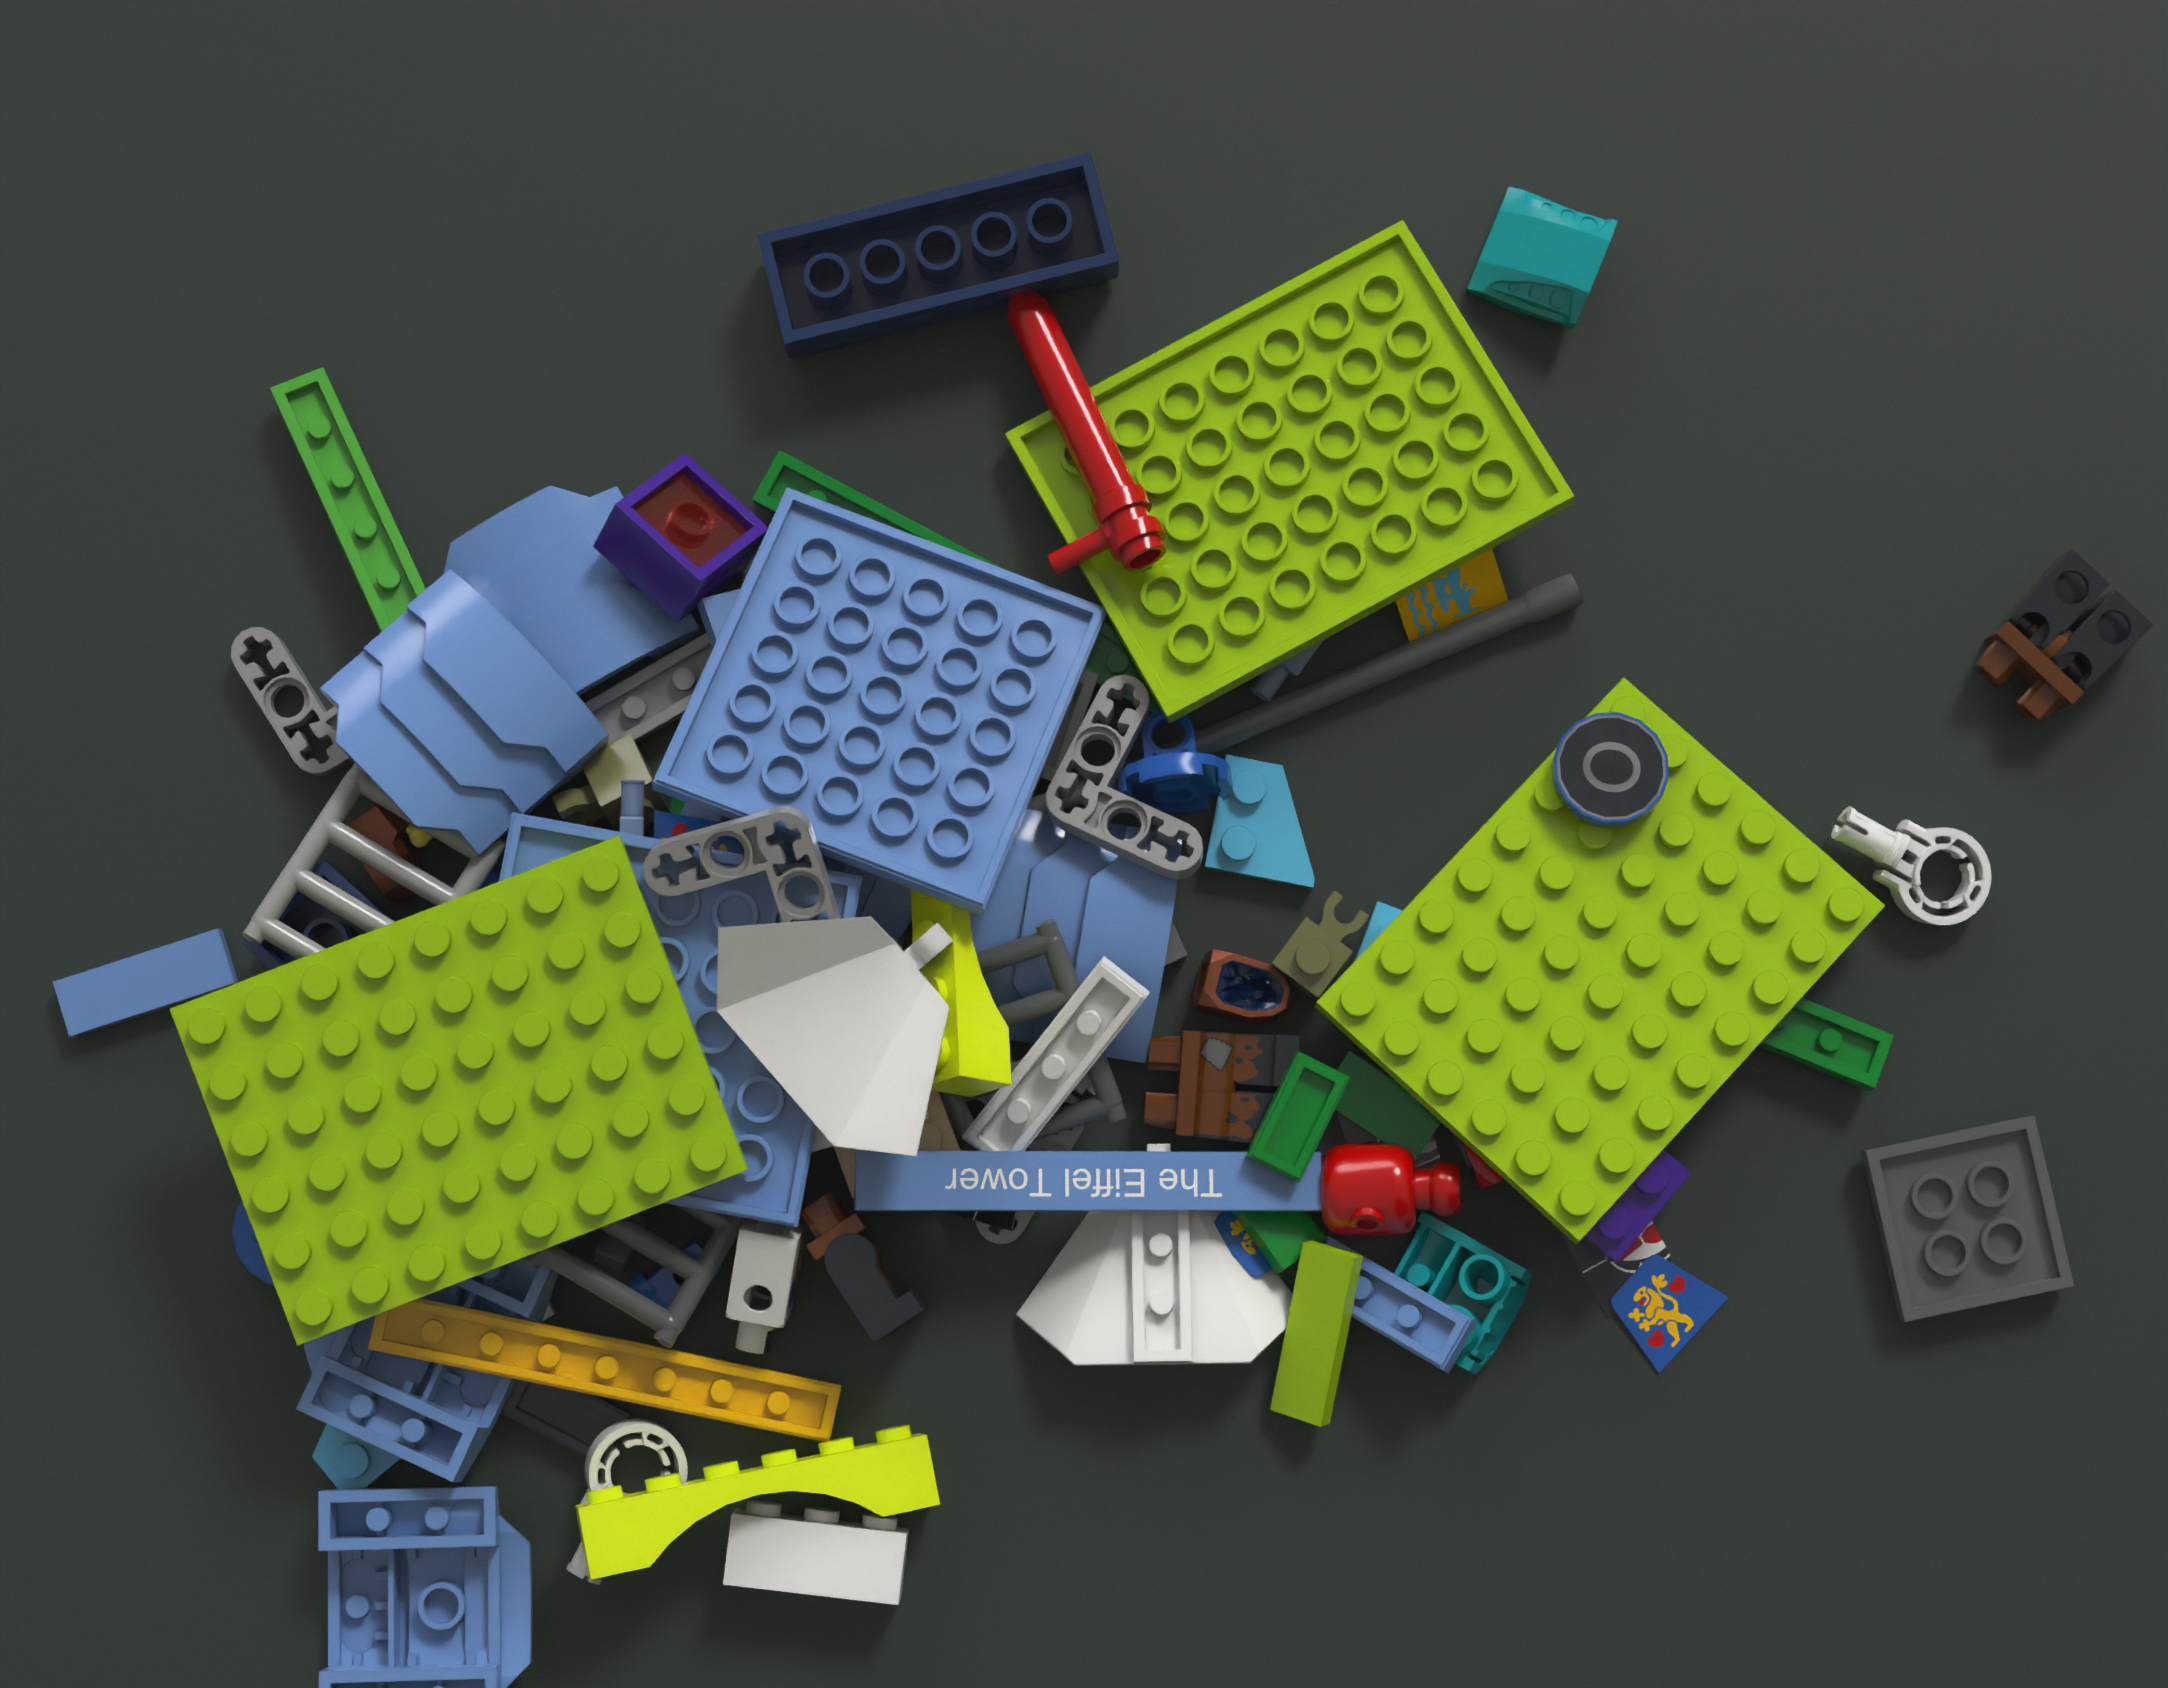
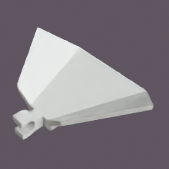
[717,916,953,1156]
[1016,1143,1293,1366]

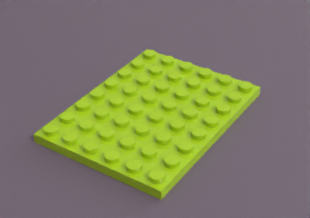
[1005,220,1575,723]
[1315,677,1885,1244]
[170,836,749,1346]

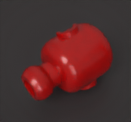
[1320,1141,1462,1237]

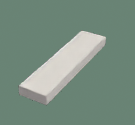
[962,956,1150,1151]

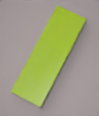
[1270,1240,1363,1427]

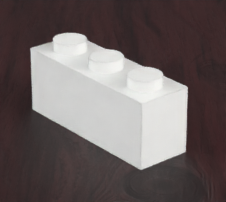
[723,1500,909,1605]

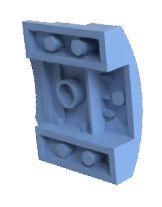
[443,486,703,696]
[320,569,609,857]
[969,809,1182,1063]
[296,1259,559,1482]
[318,1486,533,1688]

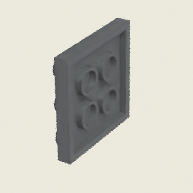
[1861,1115,2074,1322]

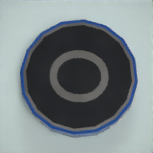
[1551,712,1669,828]

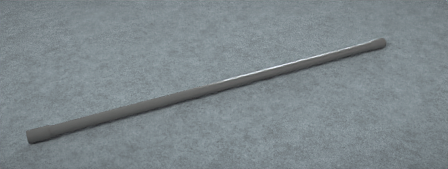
[1027,573,1583,813]

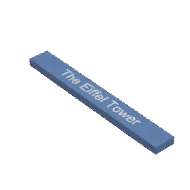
[854,1151,1322,1212]

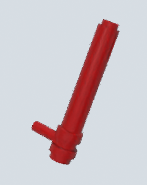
[1006,292,1166,575]

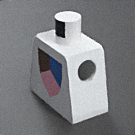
[726,1218,808,1354]

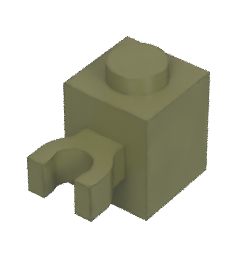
[552,734,670,832]
[1271,890,1369,1001]

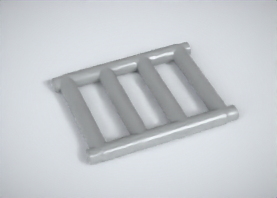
[242,763,506,959]

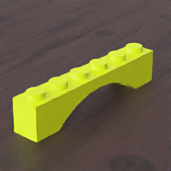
[910,888,1012,1097]
[575,1425,940,1580]

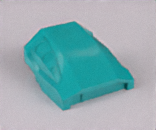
[1465,187,1618,329]
[1394,1211,1532,1375]

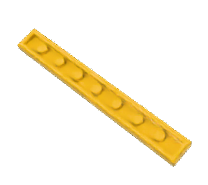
[368,1298,842,1442]

